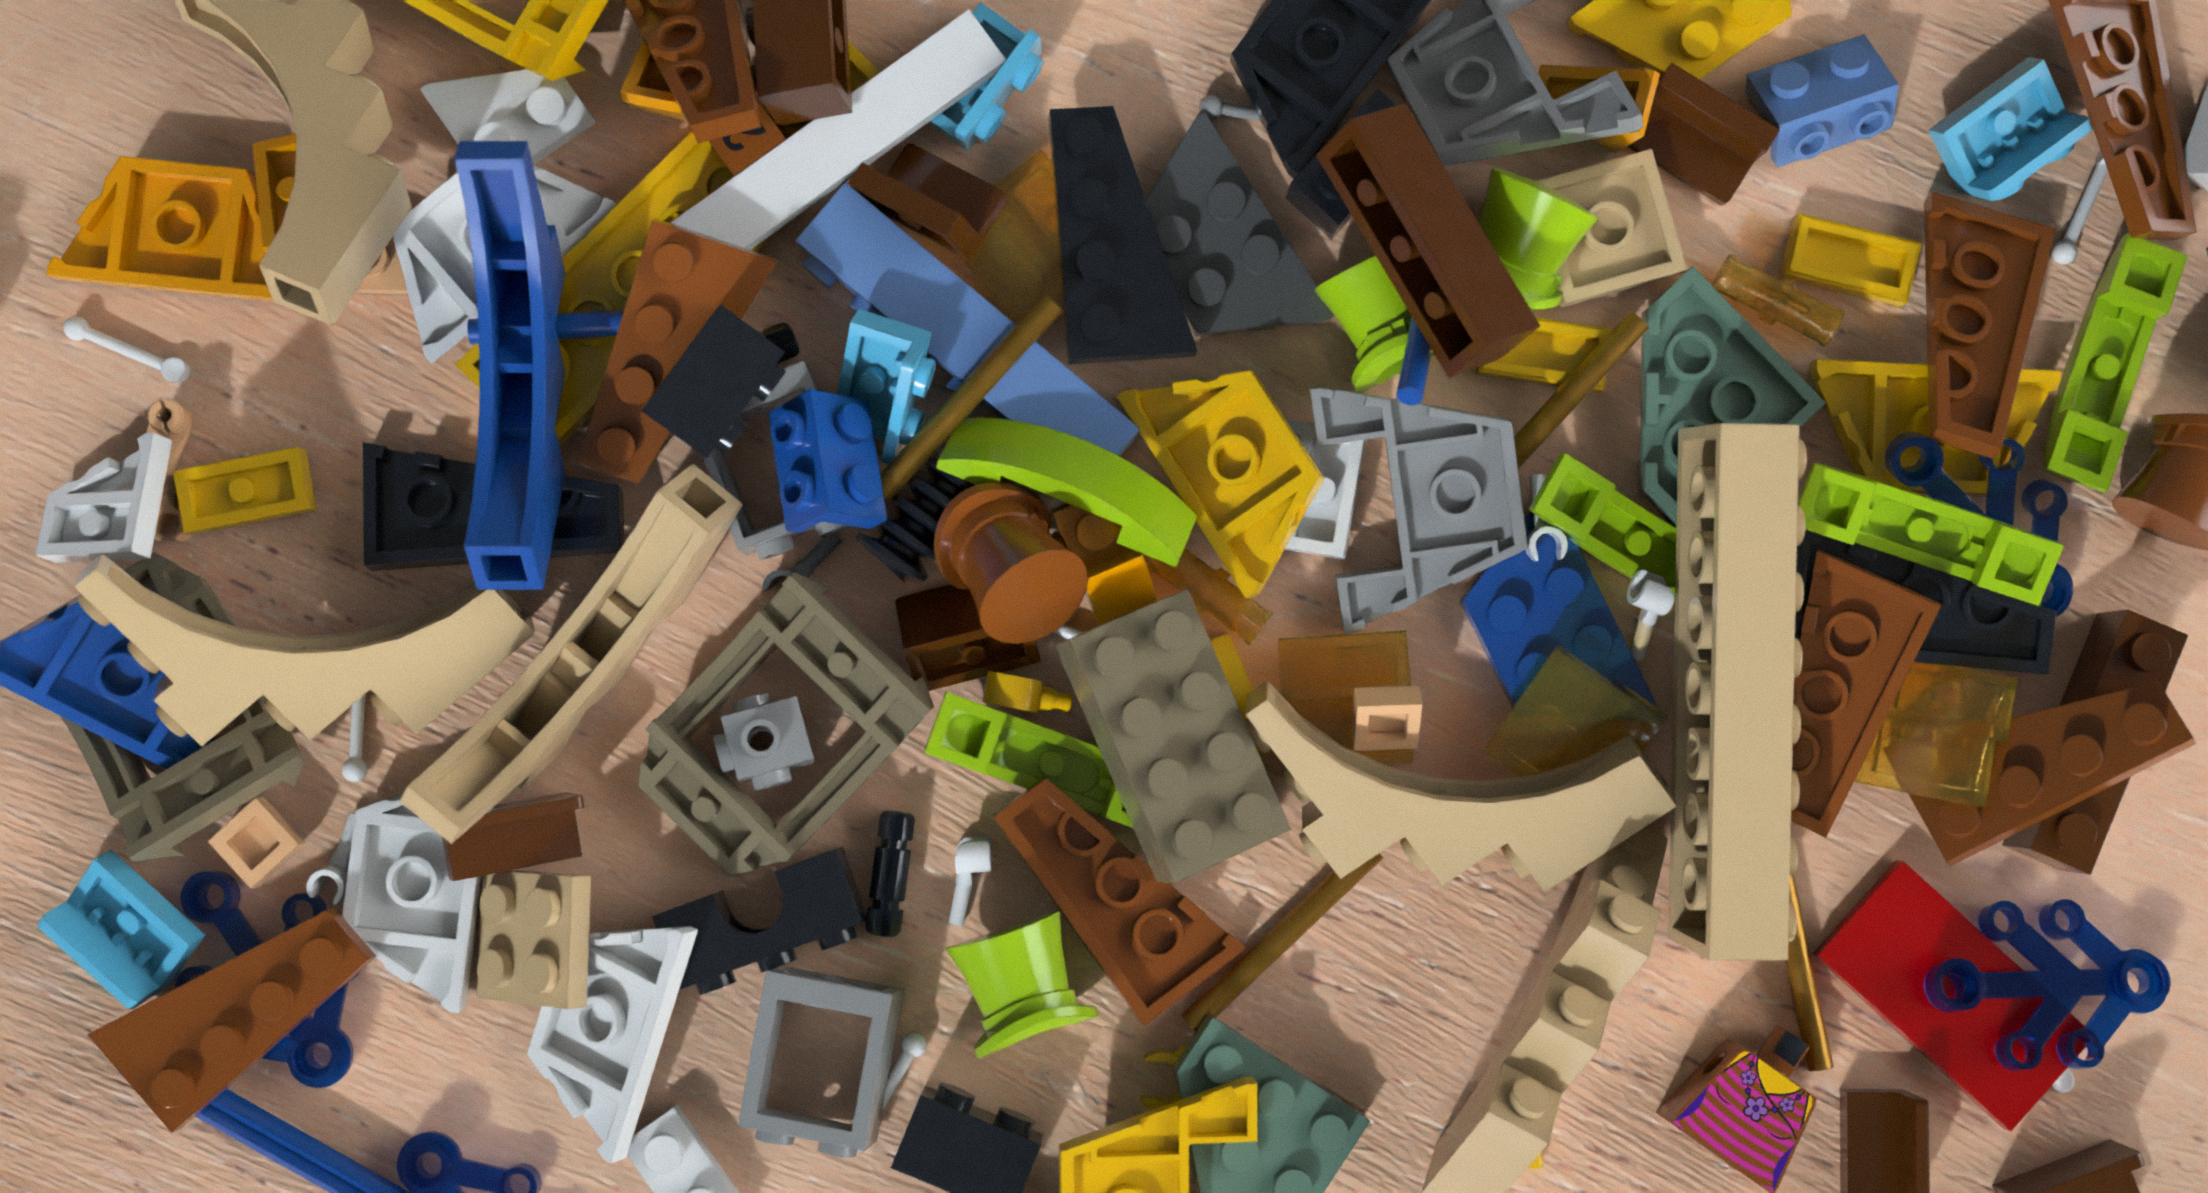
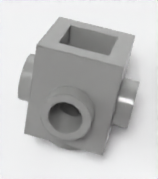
[713,693,814,791]

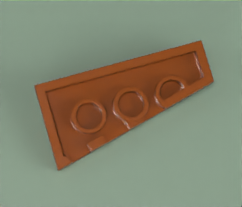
[623,0,761,143]
[2049,0,2197,240]
[1924,191,2056,459]
[577,218,778,484]
[1791,549,1942,838]
[1884,681,2196,866]
[992,778,1246,1026]
[87,908,376,1133]

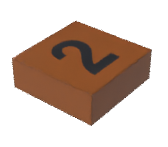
[709,104,786,177]

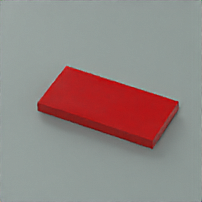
[1812,860,2095,1132]

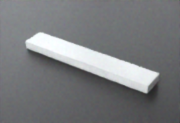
[671,9,1006,250]

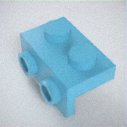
[928,2,1044,152]
[1928,57,2093,201]
[837,308,936,464]
[37,849,205,1009]

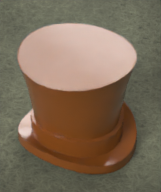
[2111,413,2208,551]
[934,482,1088,644]

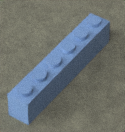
[796,182,1139,457]

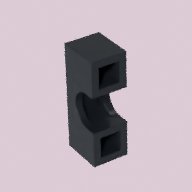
[652,846,867,995]

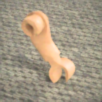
[146,399,194,542]

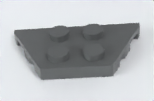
[1146,111,1334,337]

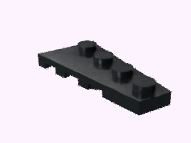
[1048,106,1198,365]
[363,442,625,571]
[1795,530,2056,675]

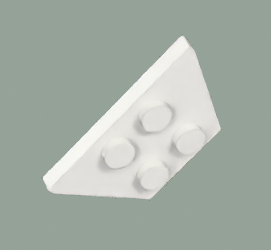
[393,165,617,364]
[342,794,482,1013]
[527,926,698,1163]

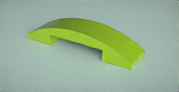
[2043,233,2188,493]
[936,417,1197,567]
[1529,453,1676,604]
[1798,462,2064,606]
[923,691,1133,828]

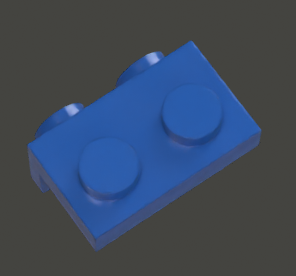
[769,389,887,533]

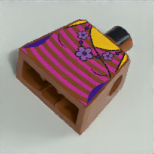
[1656,1025,1816,1193]

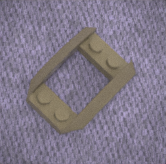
[61,552,304,862]
[638,573,934,876]

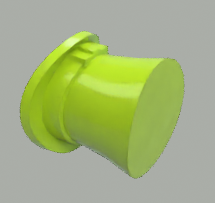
[1478,167,1599,310]
[1314,255,1435,393]
[945,909,1099,1059]

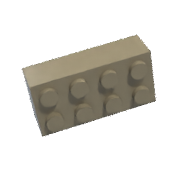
[1055,588,1291,884]

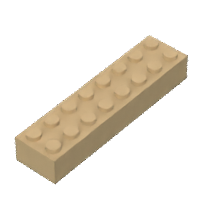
[1668,423,1807,960]

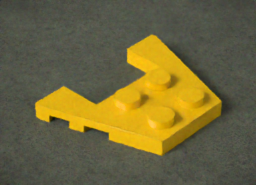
[1059,1076,1257,1193]

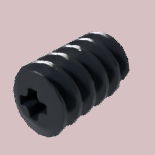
[856,445,975,582]

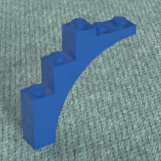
[455,141,566,590]

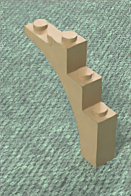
[174,0,412,326]
[399,463,743,844]
[74,553,535,746]
[1244,680,1677,892]
[1421,826,1669,1193]

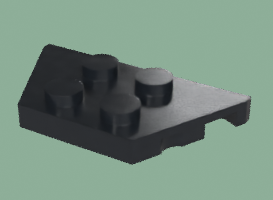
[1230,0,1432,179]

